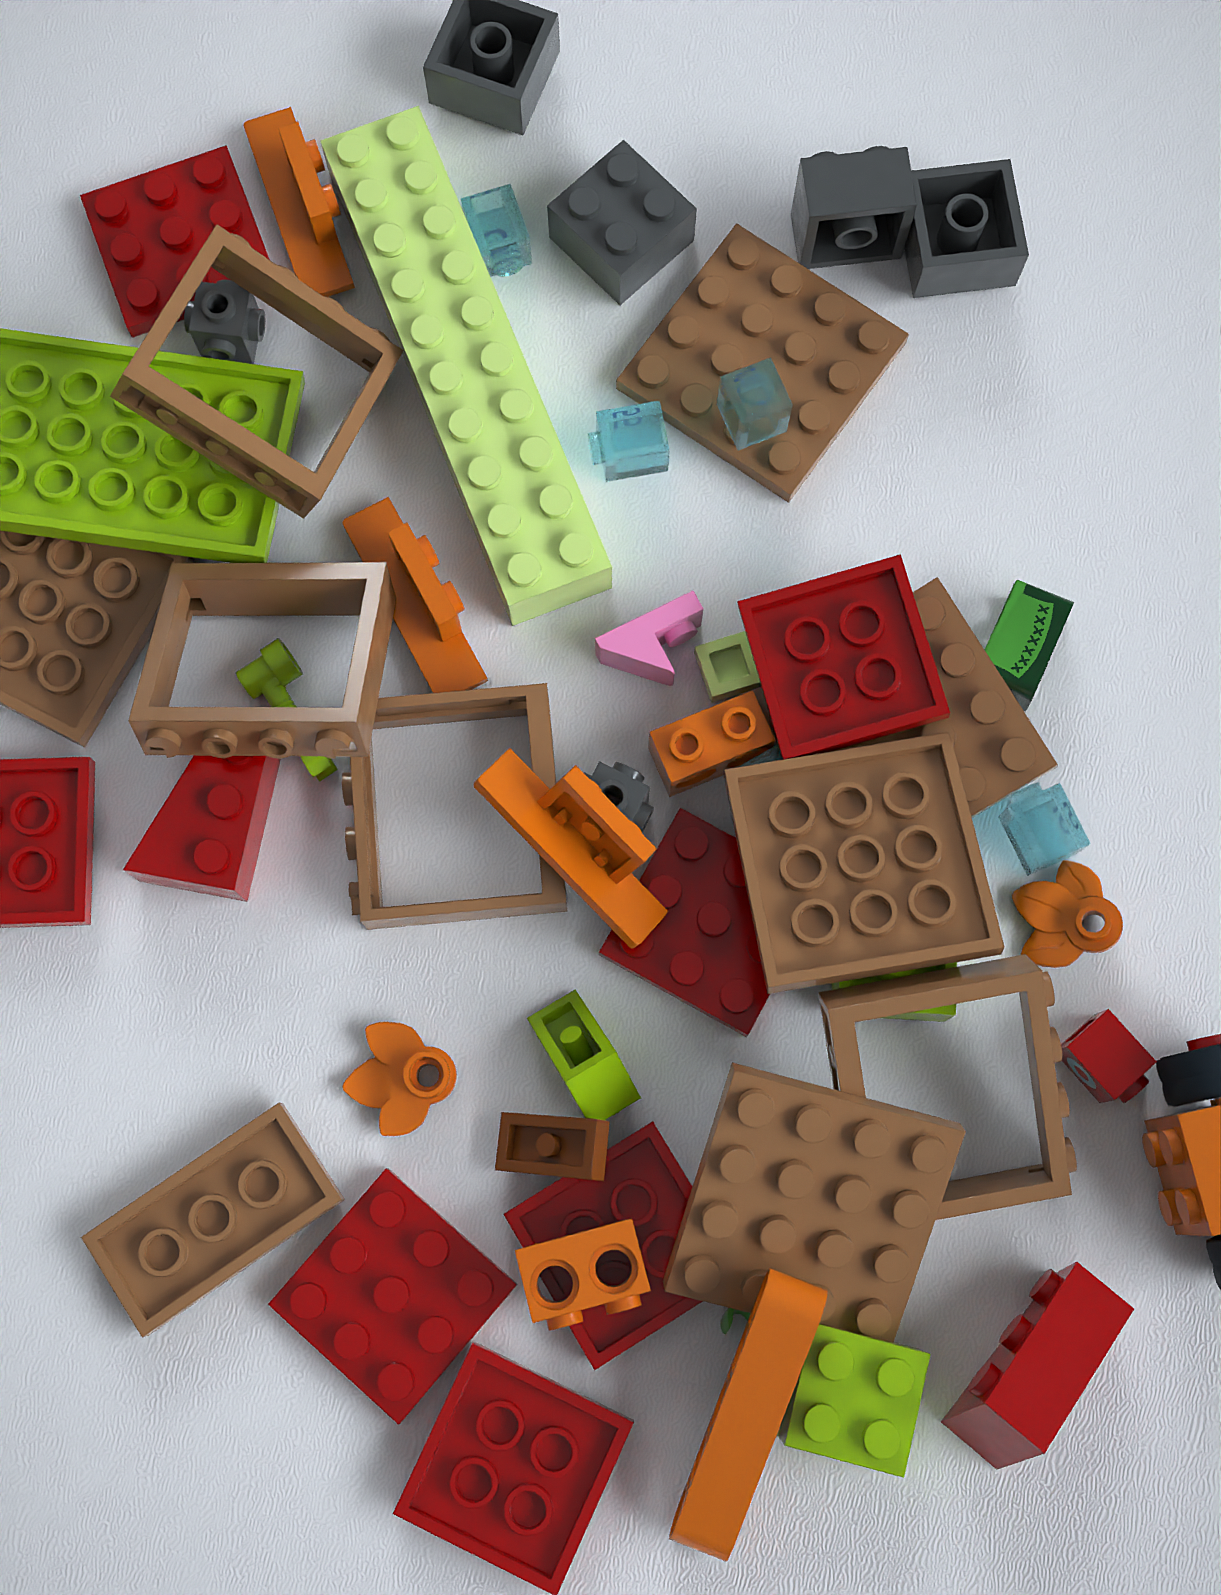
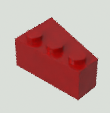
[123,755,281,902]
[941,1262,1134,1470]

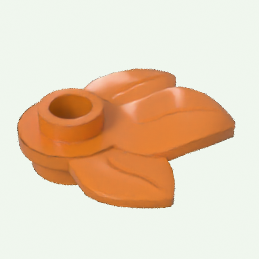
[1012,860,1123,968]
[342,1022,457,1136]

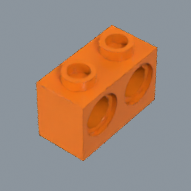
[648,690,775,797]
[515,1218,651,1331]

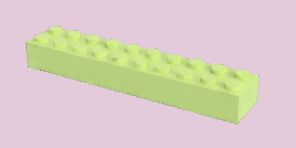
[320,106,612,626]

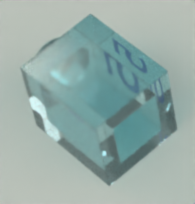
[461,184,532,277]
[717,357,793,450]
[588,401,670,482]
[998,783,1091,876]

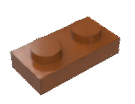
[495,1112,610,1181]

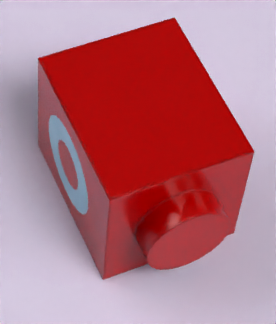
[1061,1009,1157,1103]

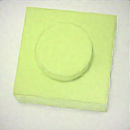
[694,631,761,703]

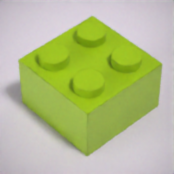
[778,1324,930,1478]

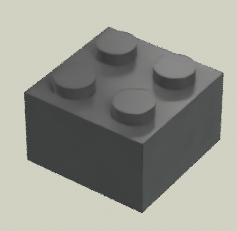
[423,0,560,136]
[547,140,697,305]
[791,146,917,269]
[904,159,1029,298]

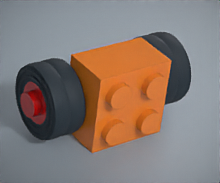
[1142,1034,1221,1289]

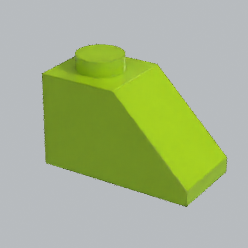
[527,989,641,1120]

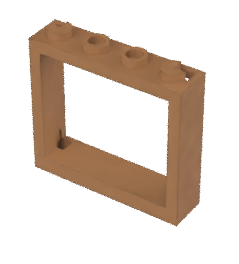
[110,224,404,519]
[128,562,396,759]
[342,683,568,930]
[818,954,1077,1220]

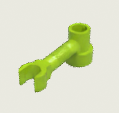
[235,638,338,782]

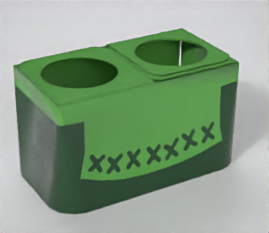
[985,580,1074,712]

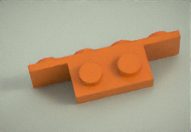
[243,107,355,297]
[342,497,488,693]
[474,748,669,948]

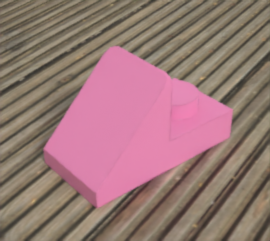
[595,591,703,686]

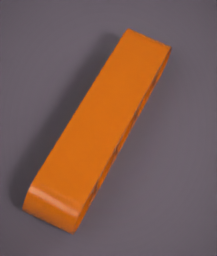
[669,1268,828,1562]

